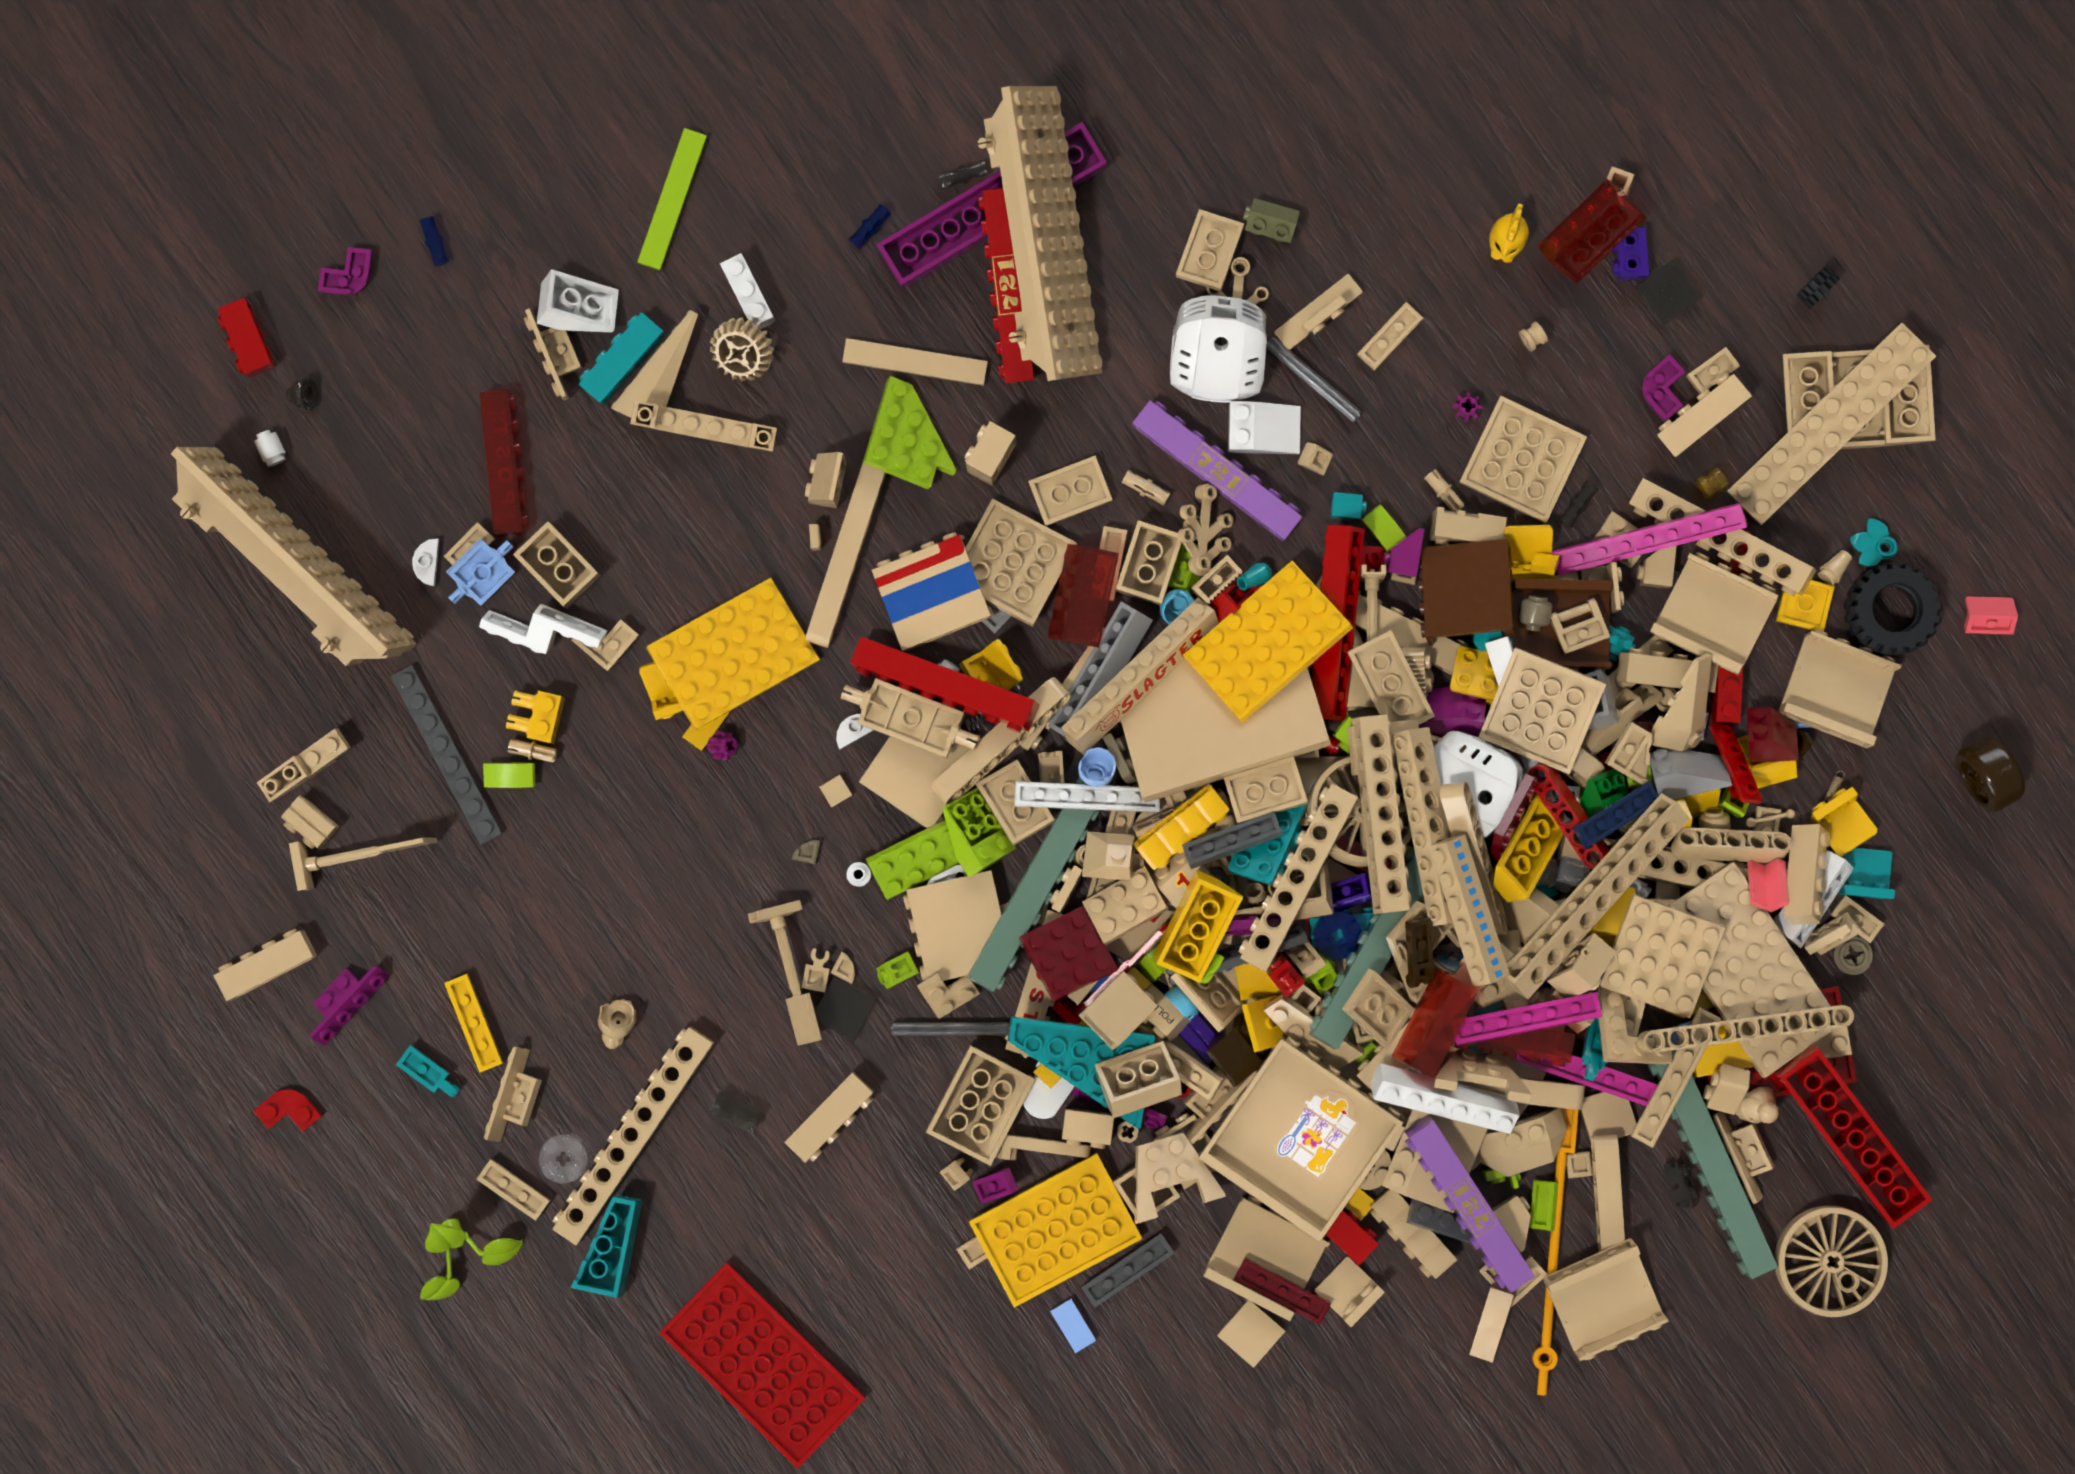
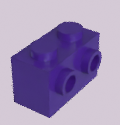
[1610,228,1649,281]

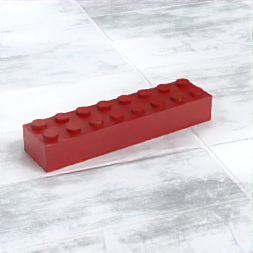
[1773,1043,1933,1229]

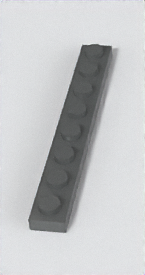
[391,665,503,845]

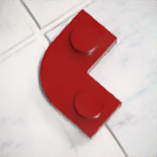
[253,1089,323,1132]

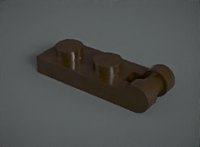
[1405,917,1434,988]

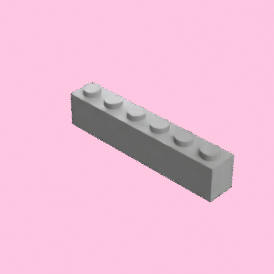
[1048,601,1153,737]

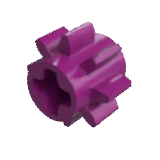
[1451,392,1483,423]
[707,731,737,760]

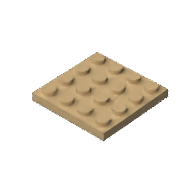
[1459,396,1587,524]
[966,499,1077,627]
[1478,647,1607,774]
[1599,894,1725,1019]

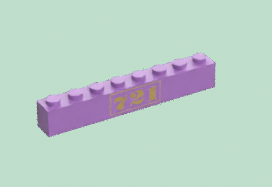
[1132,400,1302,542]
[1404,1115,1535,1293]

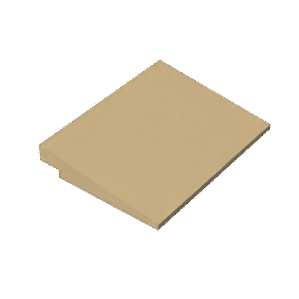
[1121,659,1331,803]

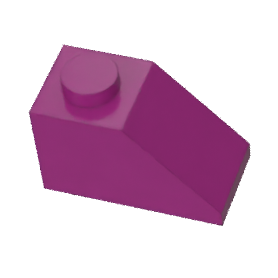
[1382,528,1424,577]

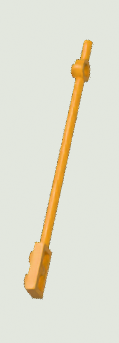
[1532,1107,1578,1396]

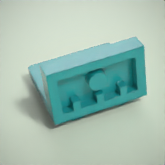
[1839,848,1895,899]

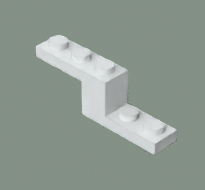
[479,604,607,654]

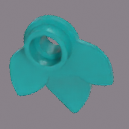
[1850,519,1898,567]

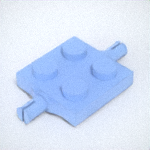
[446,538,515,606]

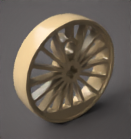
[1307,757,1412,867]
[1774,1205,1888,1317]

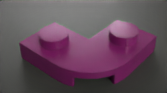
[318,247,373,296]
[1642,354,1685,422]

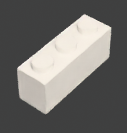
[720,253,775,329]

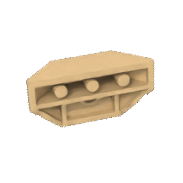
[1476,1107,1567,1177]

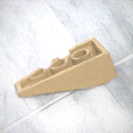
[1651,653,1712,752]

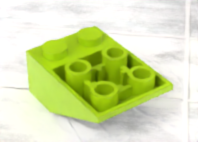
[942,788,1016,878]

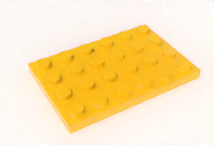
[1183,561,1353,723]
[646,578,820,731]
[969,1152,1142,1308]

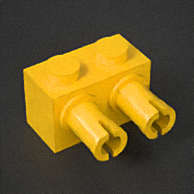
[506,690,565,744]

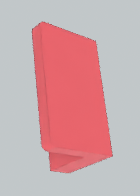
[1964,596,2018,635]
[1747,858,1789,913]

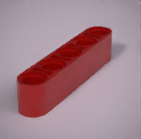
[1528,762,1610,869]

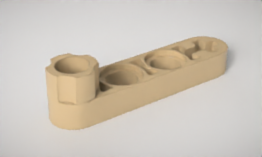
[995,1134,1091,1160]

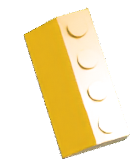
[1493,795,1564,903]
[1154,870,1243,983]

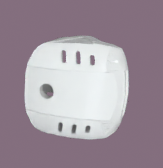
[1170,295,1267,402]
[1433,731,1525,839]

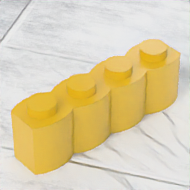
[1133,783,1230,870]

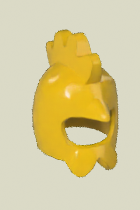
[1489,203,1529,263]

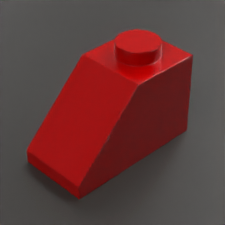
[1208,575,1254,622]

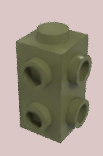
[1243,198,1300,243]

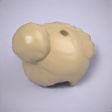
[598,999,637,1049]
[1735,1087,1779,1124]

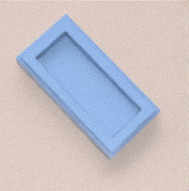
[1050,1298,1096,1353]

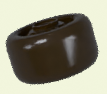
[1955,736,2025,812]

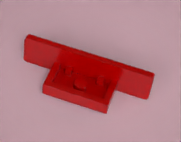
[1709,723,1763,804]

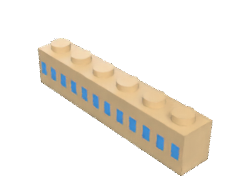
[1429,834,1510,987]

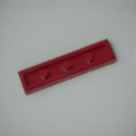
[1234,1258,1331,1325]

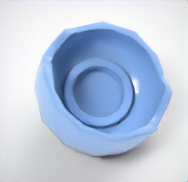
[1078,747,1116,787]

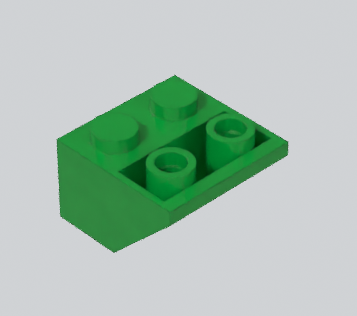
[1580,768,1629,818]

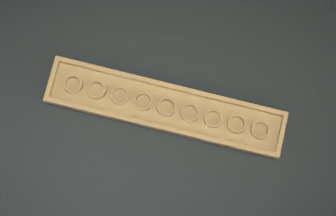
[1727,323,1936,526]

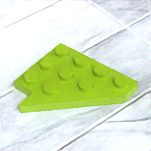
[863,376,956,489]

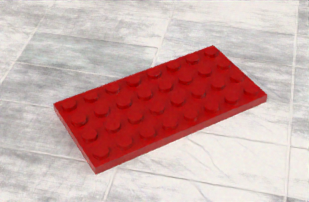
[659,1262,866,1469]

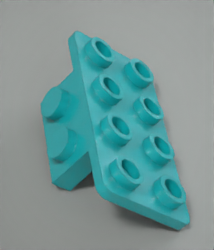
[1228,804,1307,884]

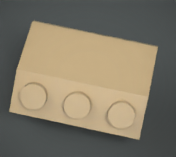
[1095,1041,1182,1118]

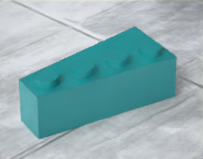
[570,1195,643,1298]

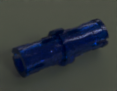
[848,204,891,250]
[419,216,449,267]

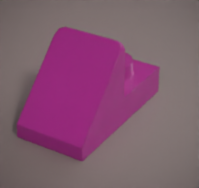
[972,1168,1018,1204]

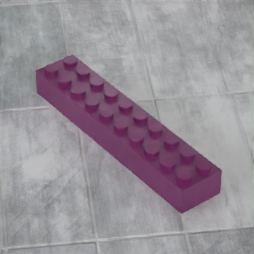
[876,122,1107,290]

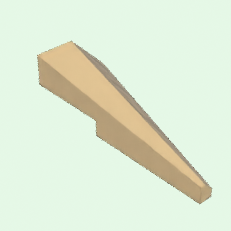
[611,310,698,418]

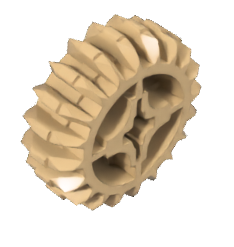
[710,317,774,382]

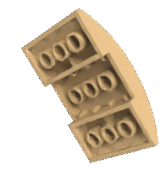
[1782,345,1936,449]

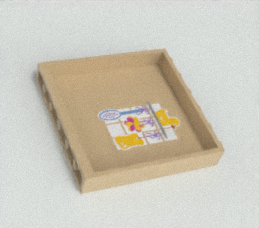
[1199,1036,1403,1242]

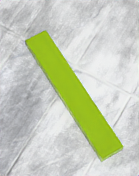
[638,128,707,271]

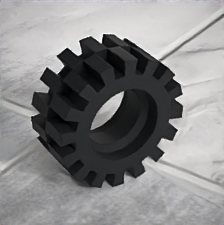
[1796,265,1841,309]

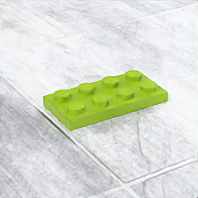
[866,820,960,900]

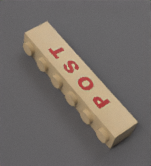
[1005,910,1063,1057]

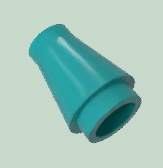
[1237,563,1272,590]

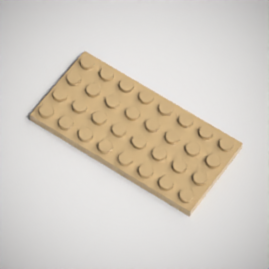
[1668,862,1841,1078]

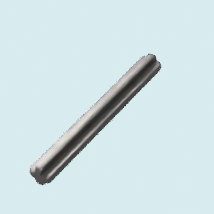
[1266,337,1362,422]
[891,1022,1010,1036]

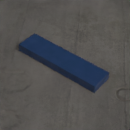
[1572,781,1659,849]

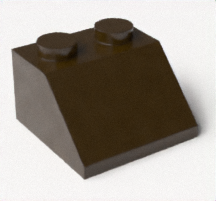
[1206,1013,1271,1087]

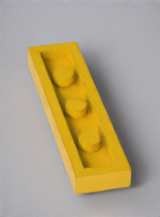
[444,974,503,1073]

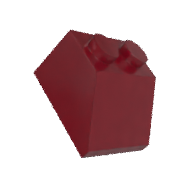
[1746,707,1799,763]

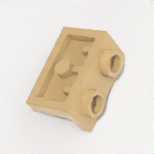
[1805,912,1860,955]

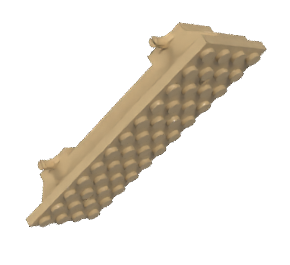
[978,86,1102,381]
[171,447,417,666]

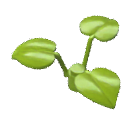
[420,1219,523,1300]

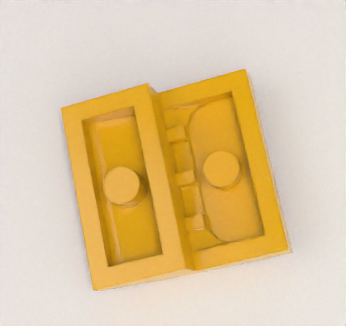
[1234,951,1282,1001]

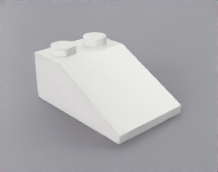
[537,269,619,332]
[1228,401,1301,454]

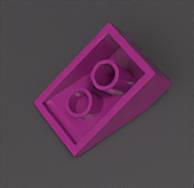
[1419,687,1486,737]

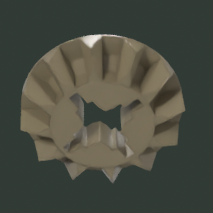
[1833,936,1873,975]

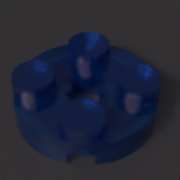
[1313,910,1362,960]

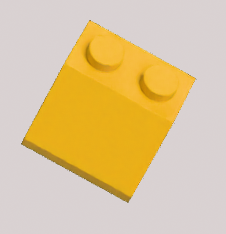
[1737,735,1797,789]

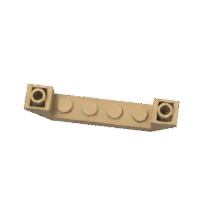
[630,400,777,452]

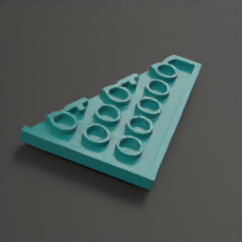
[1008,1016,1155,1129]

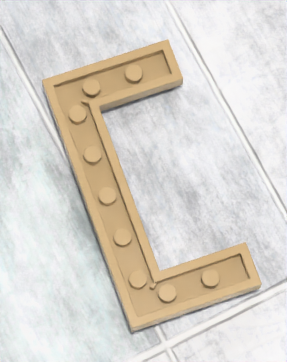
[1596,947,1673,1065]

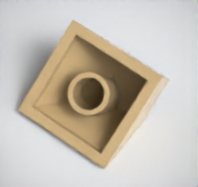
[1082,832,1136,881]

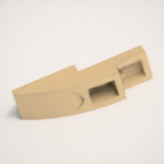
[1581,684,1663,756]
[257,728,351,802]

